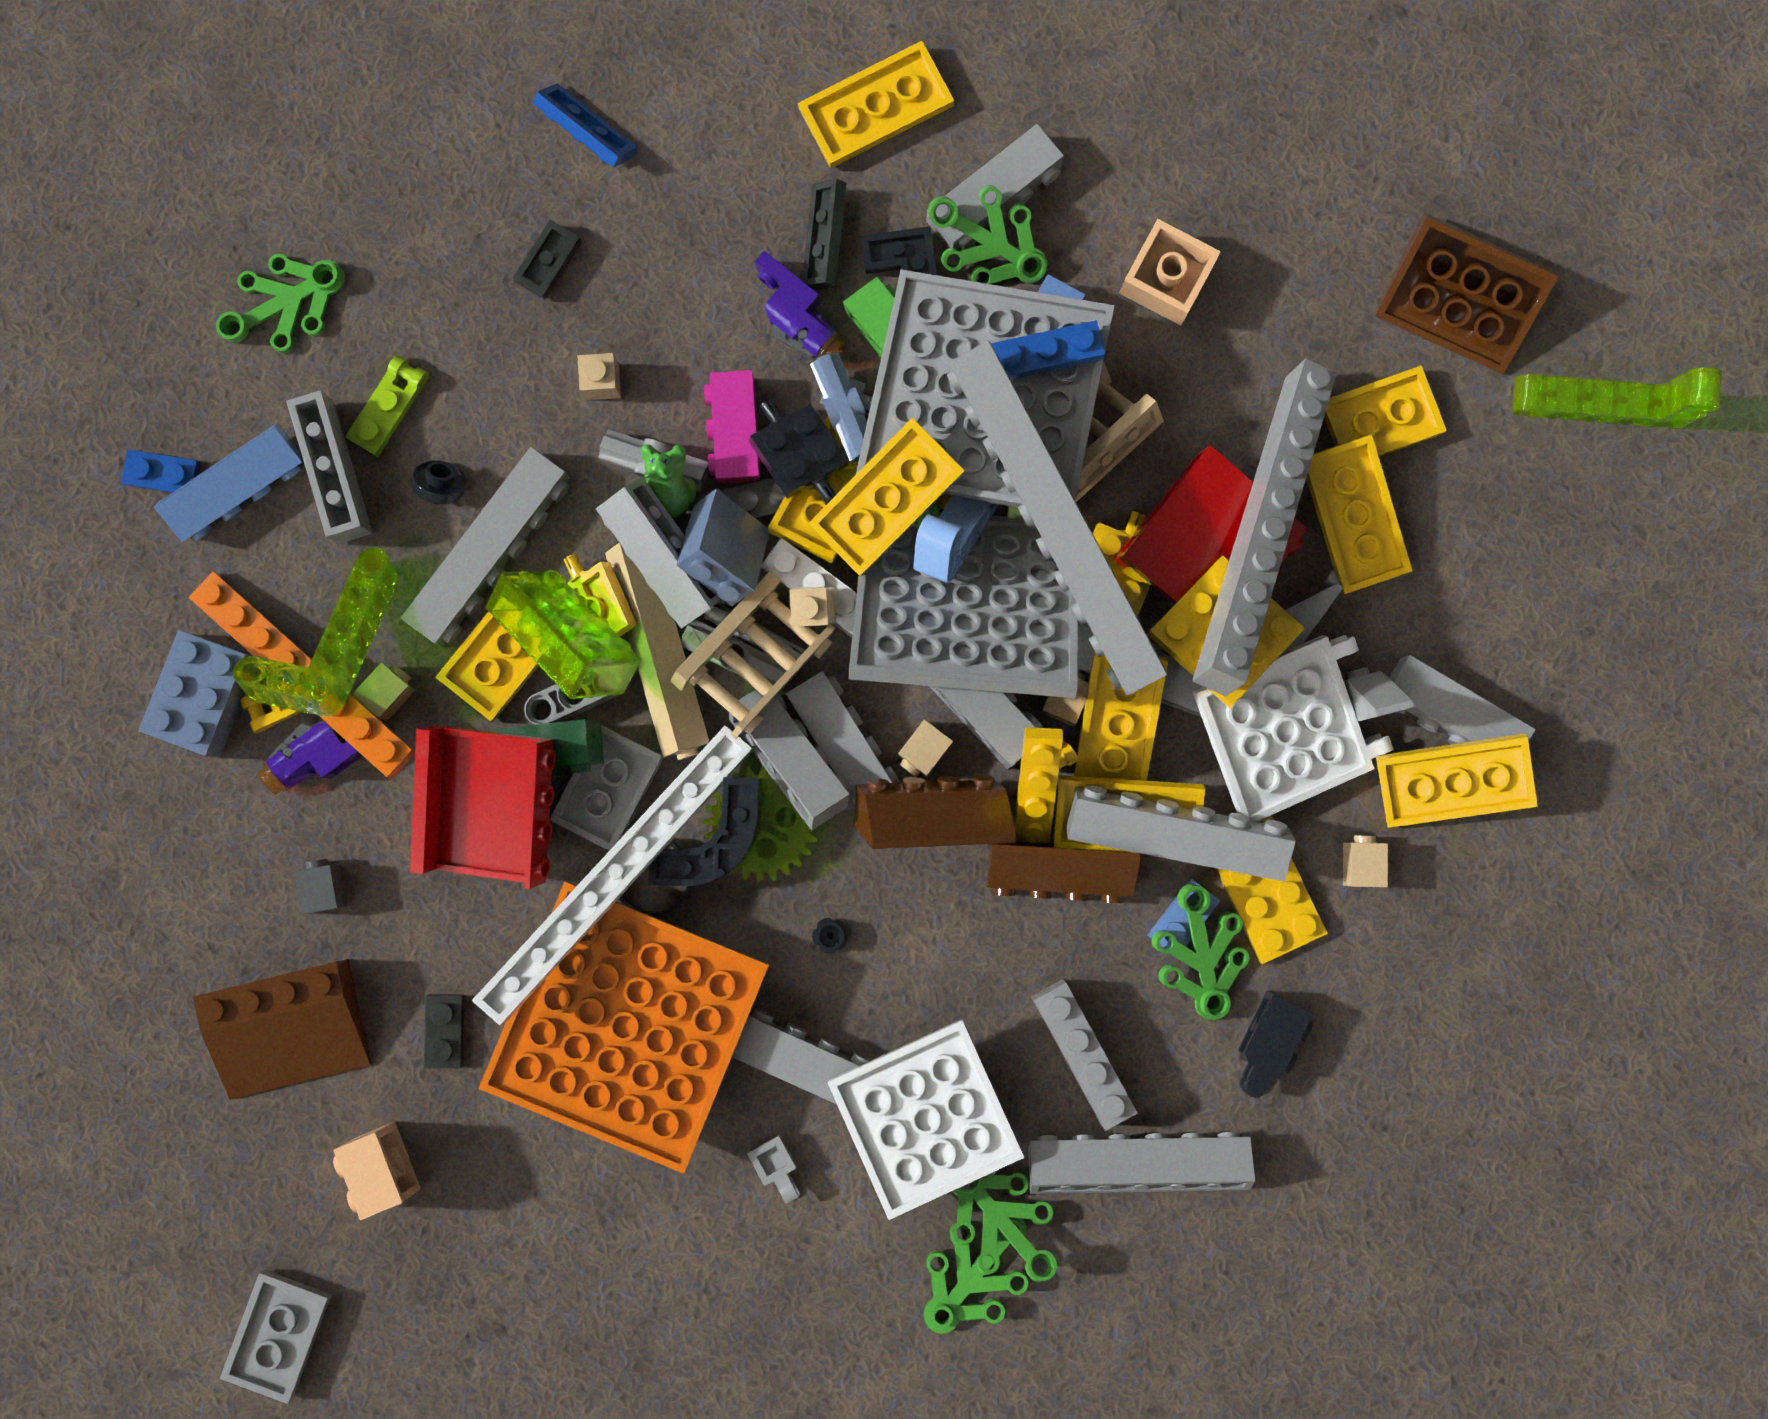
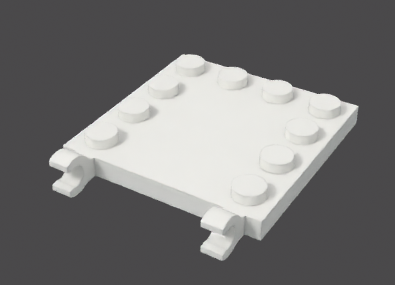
[1193,635,1393,822]

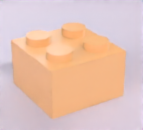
[1119,219,1221,326]
[333,1121,421,1220]

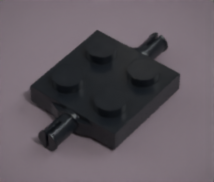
[749,399,849,505]

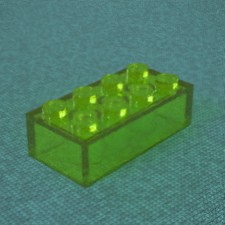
[485,570,641,699]

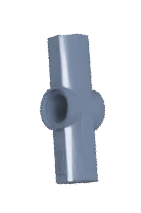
[810,353,867,464]

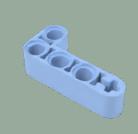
[914,496,999,583]

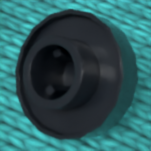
[411,460,466,505]

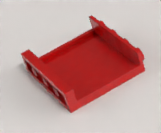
[1113,445,1308,605]
[410,725,556,889]

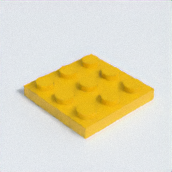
[1148,555,1305,708]

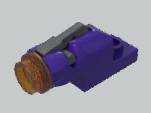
[755,251,846,360]
[258,722,363,794]

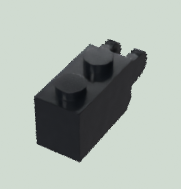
[1238,991,1313,1099]

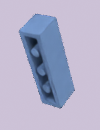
[154,422,303,542]

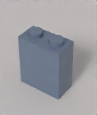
[676,489,770,606]

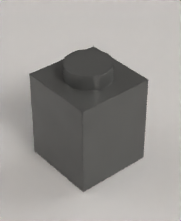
[294,859,347,915]

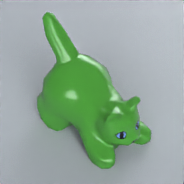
[641,444,697,519]

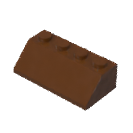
[854,775,1016,849]
[986,844,1141,903]

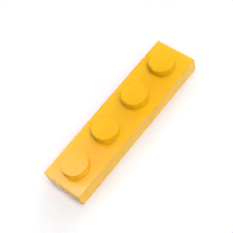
[1014,727,1063,843]

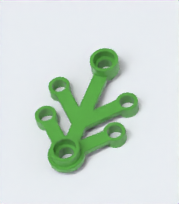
[928,185,1048,284]
[216,254,345,354]
[1152,884,1250,1020]
[952,1173,1057,1282]
[924,1218,1028,1334]

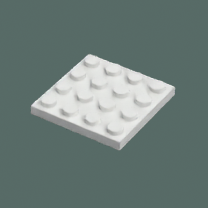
[827,1019,1024,1220]

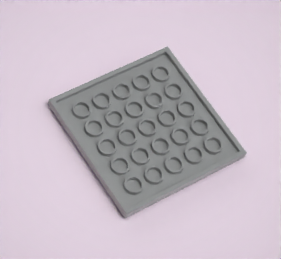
[856,270,1114,507]
[848,511,1078,698]

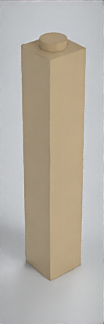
[605,543,709,760]

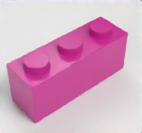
[704,370,761,485]

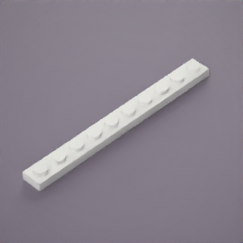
[472,726,752,1027]

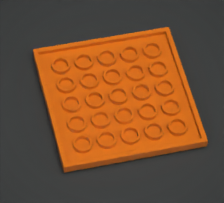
[478,881,770,1174]

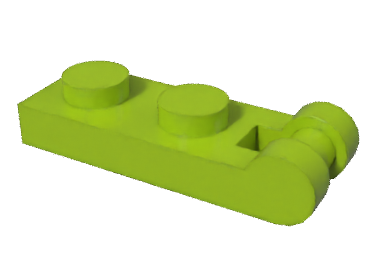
[345,355,429,457]

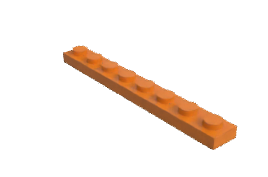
[188,571,415,780]

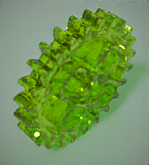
[703,765,820,882]

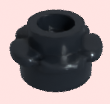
[812,918,848,954]

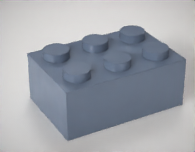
[138,630,258,758]

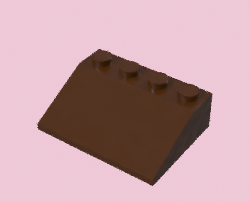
[1375,212,1559,375]
[193,959,372,1100]

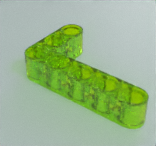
[1512,367,1722,429]
[233,547,399,717]

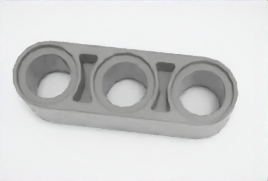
[524,663,627,725]

